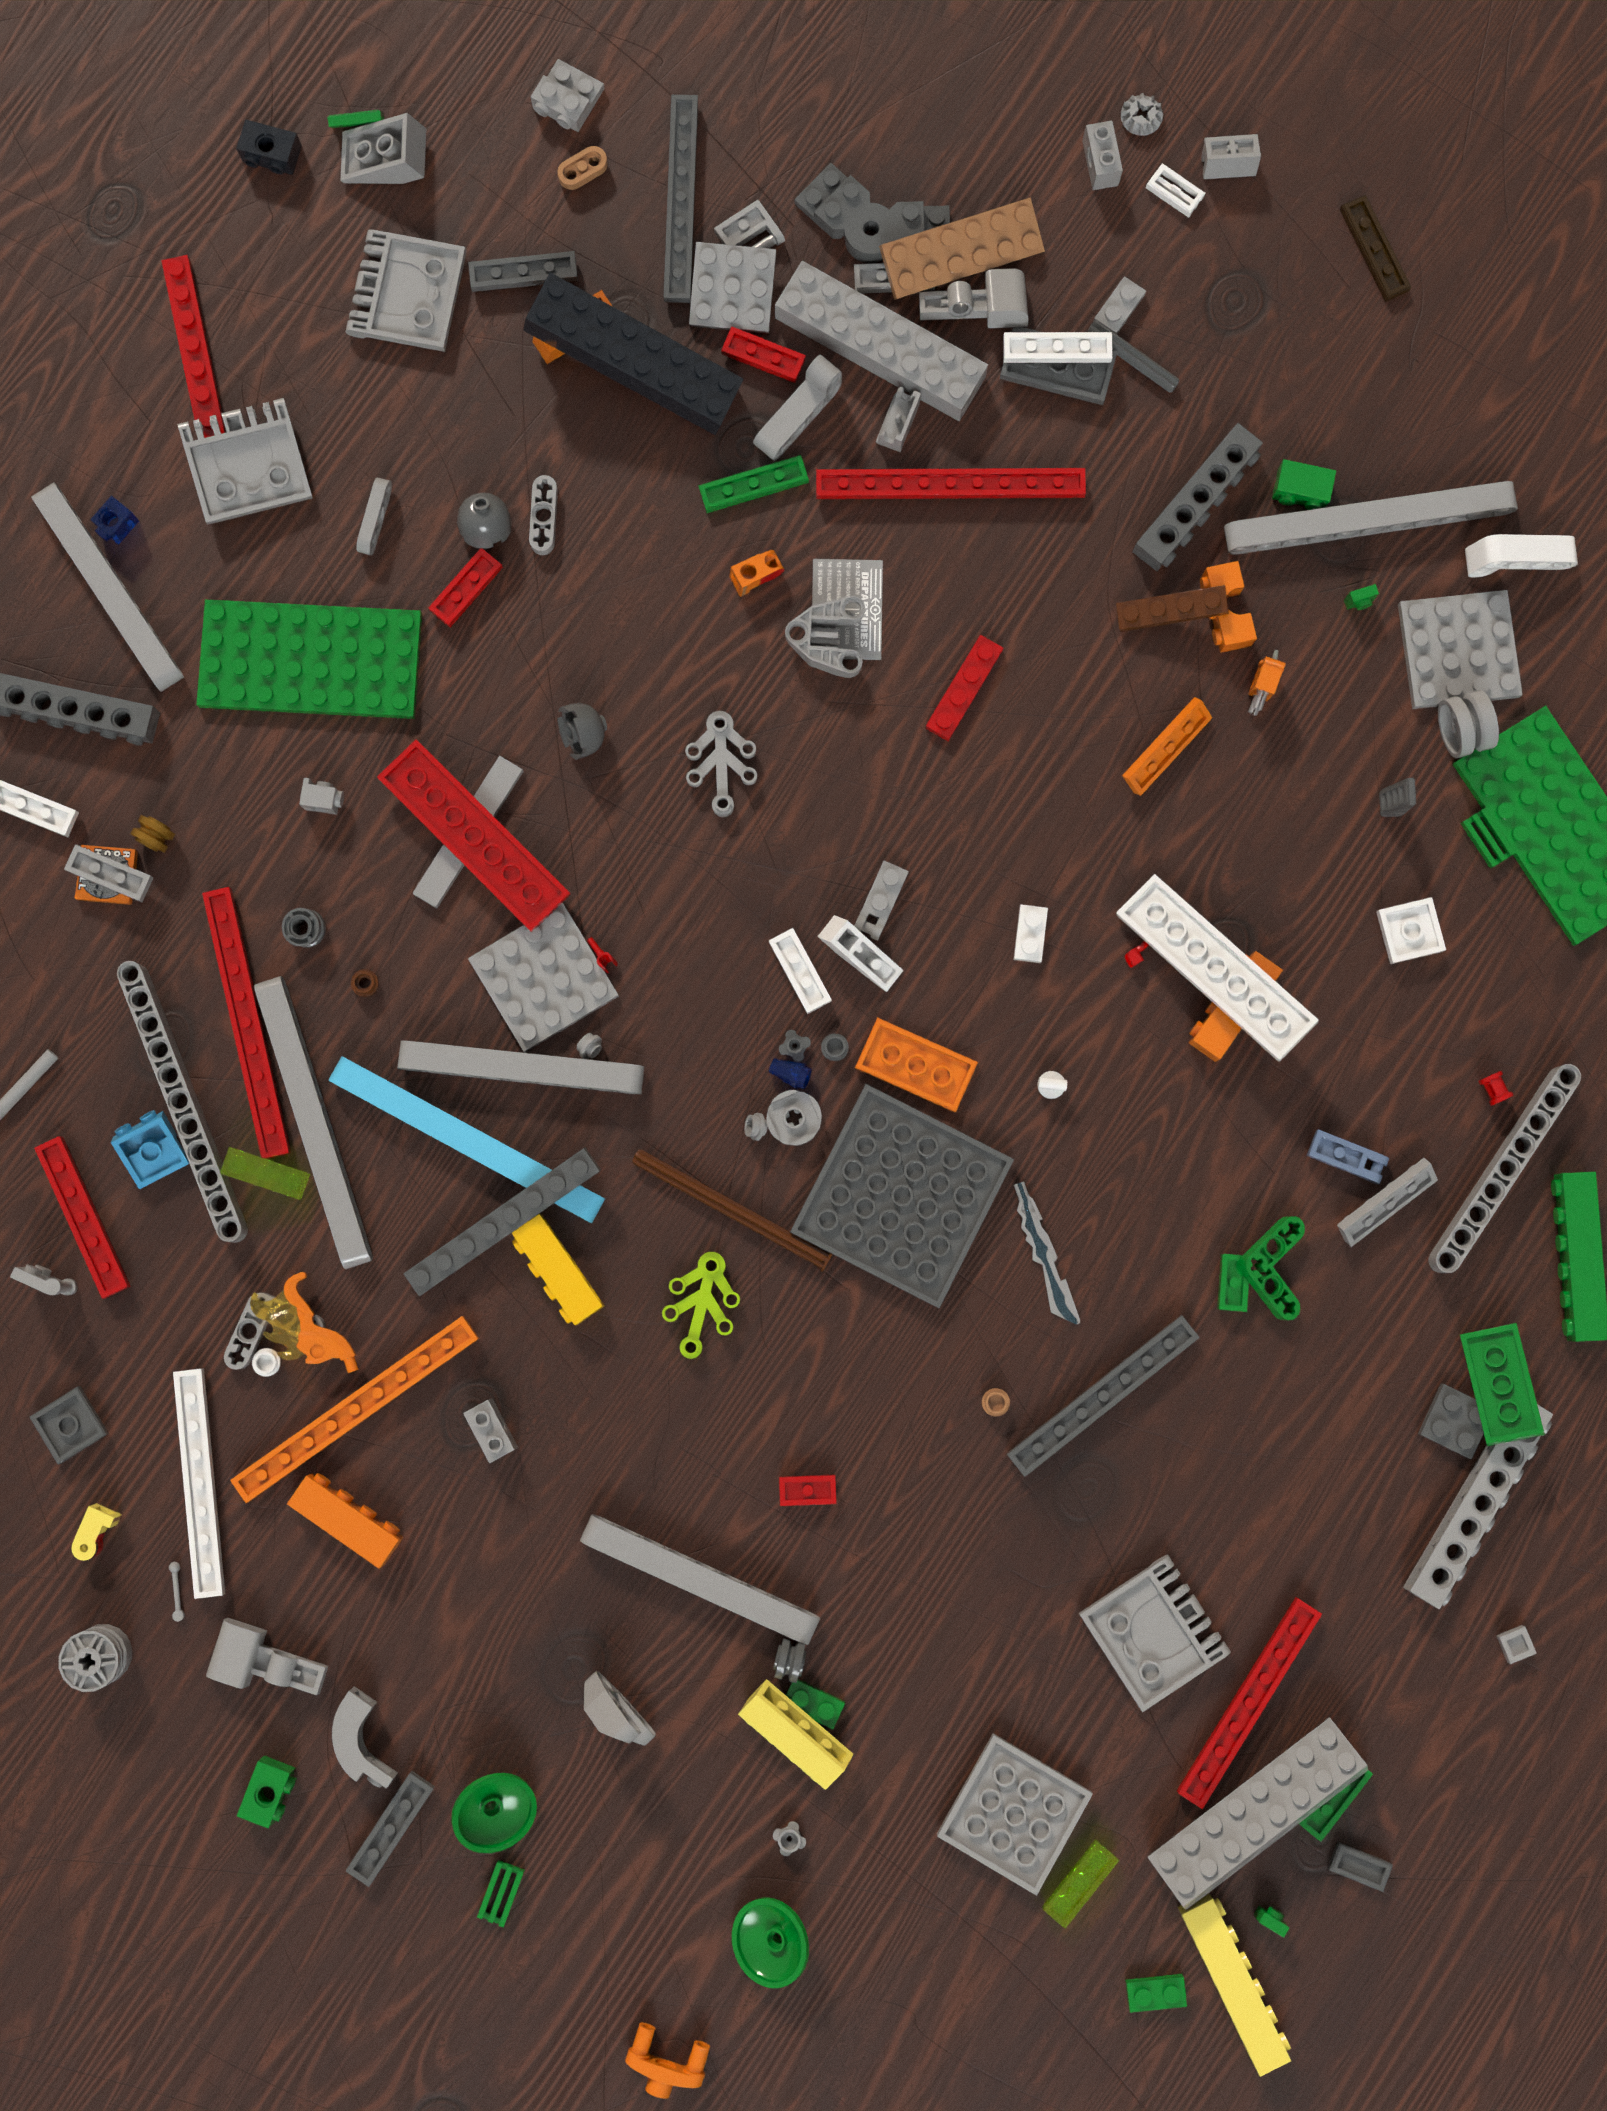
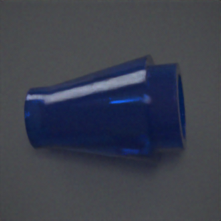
[769,1058,812,1089]

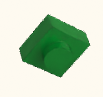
[1344,584,1379,610]
[1254,1905,1290,1938]

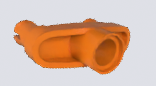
[625,2022,710,2099]

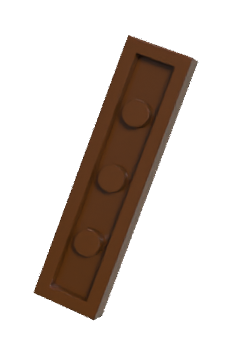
[1116,585,1229,632]

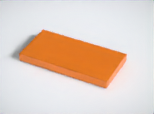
[855,1017,978,1113]

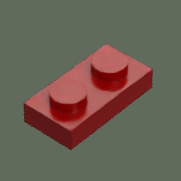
[779,1475,836,1506]

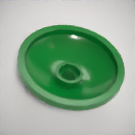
[451,1773,537,1853]
[732,1897,809,1988]

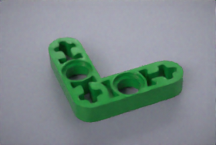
[1239,1216,1305,1320]

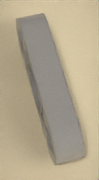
[529,475,558,555]
[357,477,392,555]

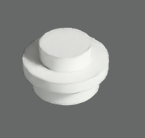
[252,1348,281,1376]

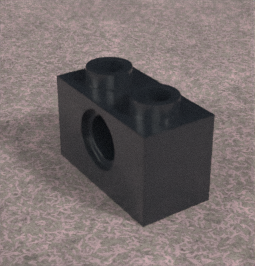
[236,119,302,175]

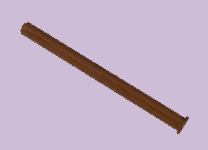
[632,1150,833,1272]

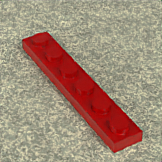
[34,1136,131,1299]

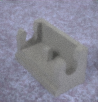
[1201,134,1261,179]
[876,387,921,452]

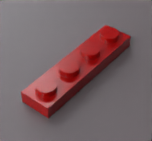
[925,635,1004,742]

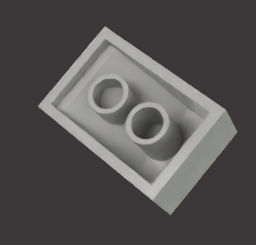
[340,113,426,184]

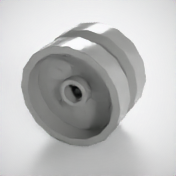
[1438,690,1499,758]

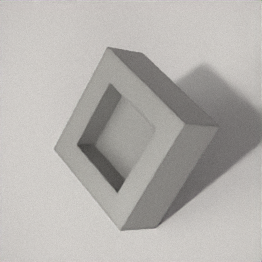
[1496,1625,1537,1664]

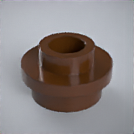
[351,969,379,997]

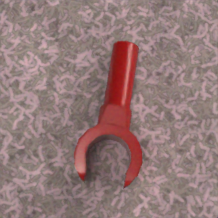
[587,937,618,973]
[1125,941,1149,968]

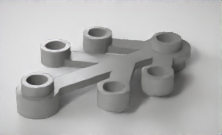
[685,711,757,817]

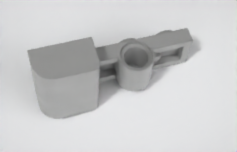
[919,269,1028,328]
[206,1618,328,1695]

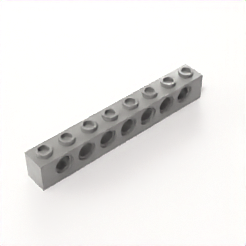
[1403,1404,1553,1610]

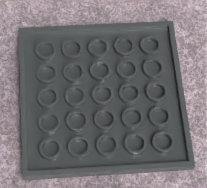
[790,1084,1014,1308]

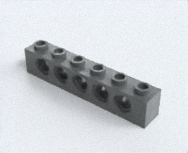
[1132,423,1263,572]
[0,673,160,746]

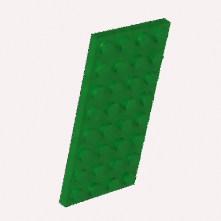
[196,599,422,719]
[1453,706,1607,946]

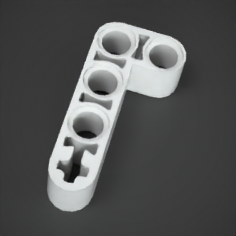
[1465,534,1578,578]

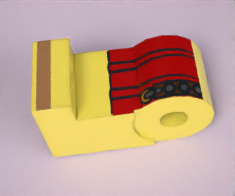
[72,1503,122,1561]

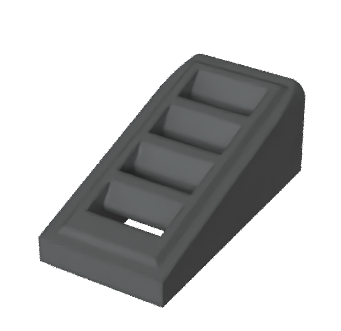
[1379,778,1416,817]

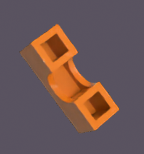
[1200,561,1257,653]

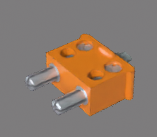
[1248,650,1286,715]

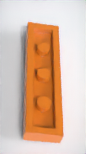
[1122,697,1212,796]

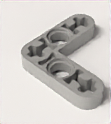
[224,1293,326,1370]

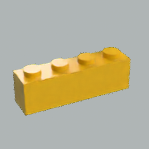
[512,1214,605,1325]

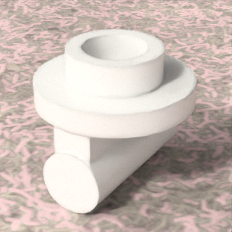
[1037,1071,1067,1099]

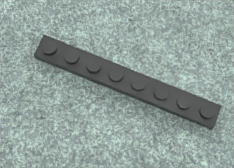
[664,94,698,303]
[404,1147,601,1296]
[1007,1315,1200,1477]

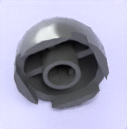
[457,492,512,549]
[557,703,607,760]

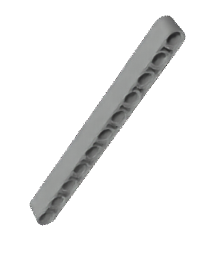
[1224,481,1518,555]
[117,961,248,1243]
[254,976,373,1269]

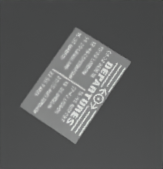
[811,559,883,660]

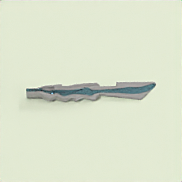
[1014,1181,1080,1324]

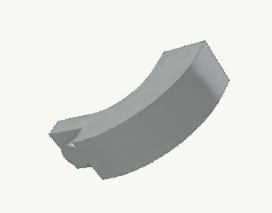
[332,1686,398,1789]

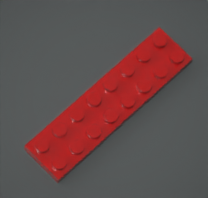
[377,739,571,932]

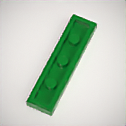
[698,455,809,513]

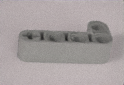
[753,355,842,461]

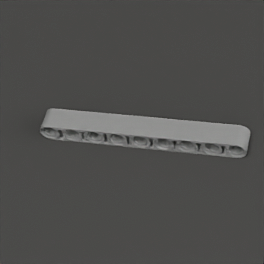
[31,482,184,692]
[397,1041,644,1094]
[1428,1064,1581,1273]
[580,1514,820,1645]

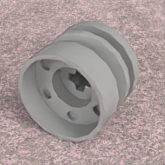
[59,1624,132,1692]

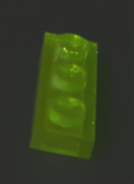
[220,1147,310,1200]
[1042,1839,1119,1929]

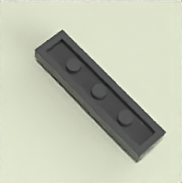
[468,251,578,292]
[346,1771,435,1887]

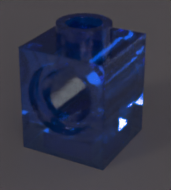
[90,495,139,545]

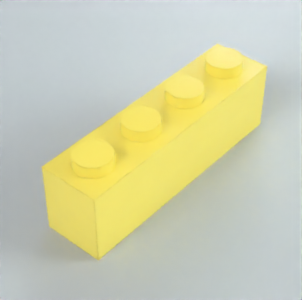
[738,1679,853,1790]

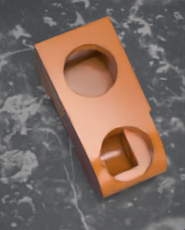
[729,550,784,597]

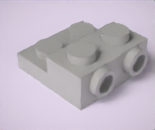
[530,59,605,132]

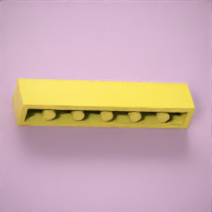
[1178,1893,1291,2077]

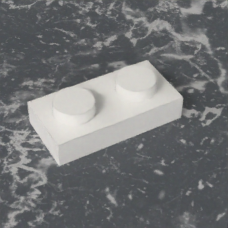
[1013,905,1048,963]

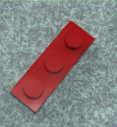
[721,326,806,383]
[428,548,503,628]

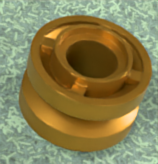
[130,815,176,853]

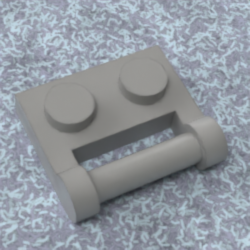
[714,200,785,249]
[10,1264,78,1295]

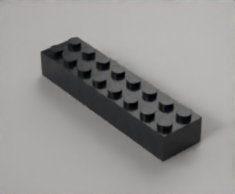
[523,272,744,436]

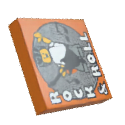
[75,845,138,905]

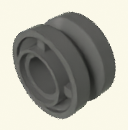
[282,908,326,948]
[773,1638,807,1683]

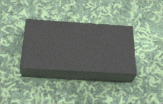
[1328,1841,1393,1892]

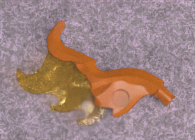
[250,1272,359,1373]

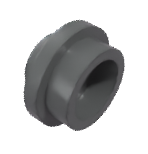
[821,1033,849,1061]

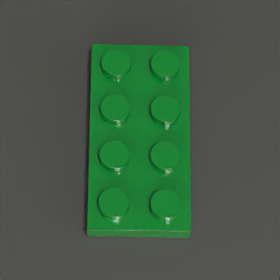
[1460,1323,1545,1446]

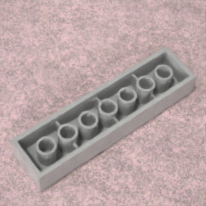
[775,261,988,422]
[1148,1717,1368,1910]

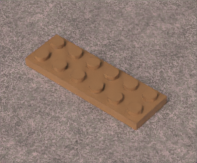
[879,197,1045,300]

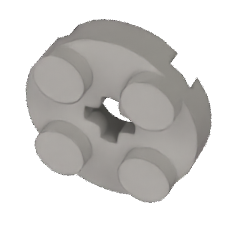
[766,1090,822,1146]

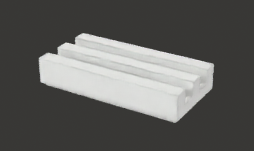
[1146,163,1205,218]

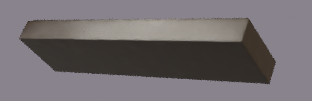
[1340,195,1412,302]

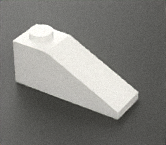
[818,915,903,992]

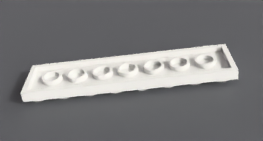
[1116,874,1319,1062]

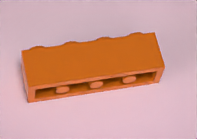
[1189,951,1283,1062]
[287,1473,403,1569]

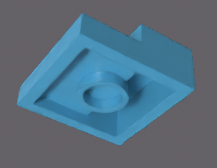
[111,1110,189,1189]

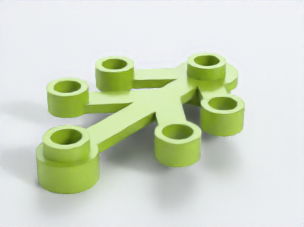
[662,1252,740,1359]

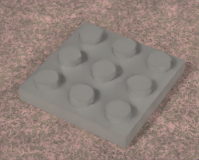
[689,242,776,334]

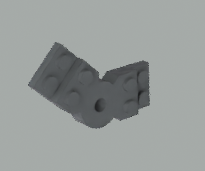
[795,163,950,263]

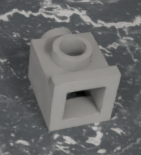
[299,778,344,815]

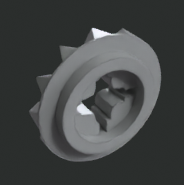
[1121,93,1164,136]

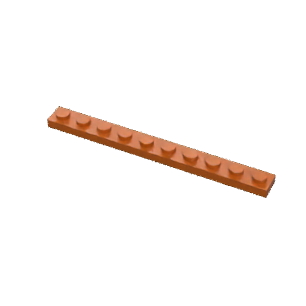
[230,1316,479,1503]

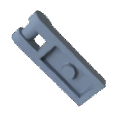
[1307,1129,1389,1184]

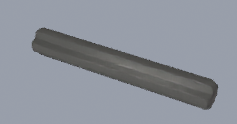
[1088,321,1179,392]

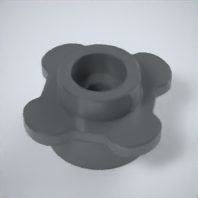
[779,1030,811,1062]

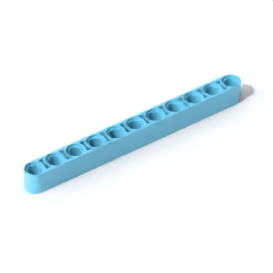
[329,1056,605,1223]

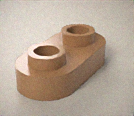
[558,146,608,190]

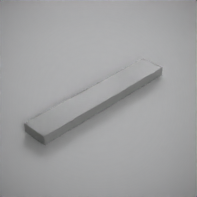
[413,756,524,909]

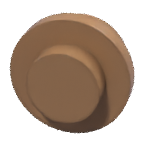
[982,1388,1010,1417]

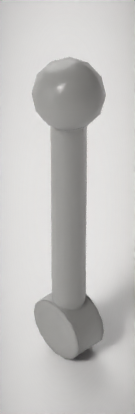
[169,1562,185,1622]

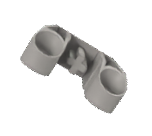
[785,596,865,678]
[584,1671,656,1746]

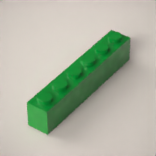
[1551,1172,1607,1342]

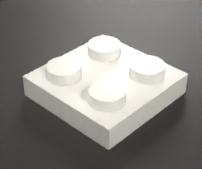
[1376,897,1446,964]

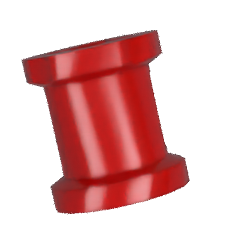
[1478,1071,1514,1106]

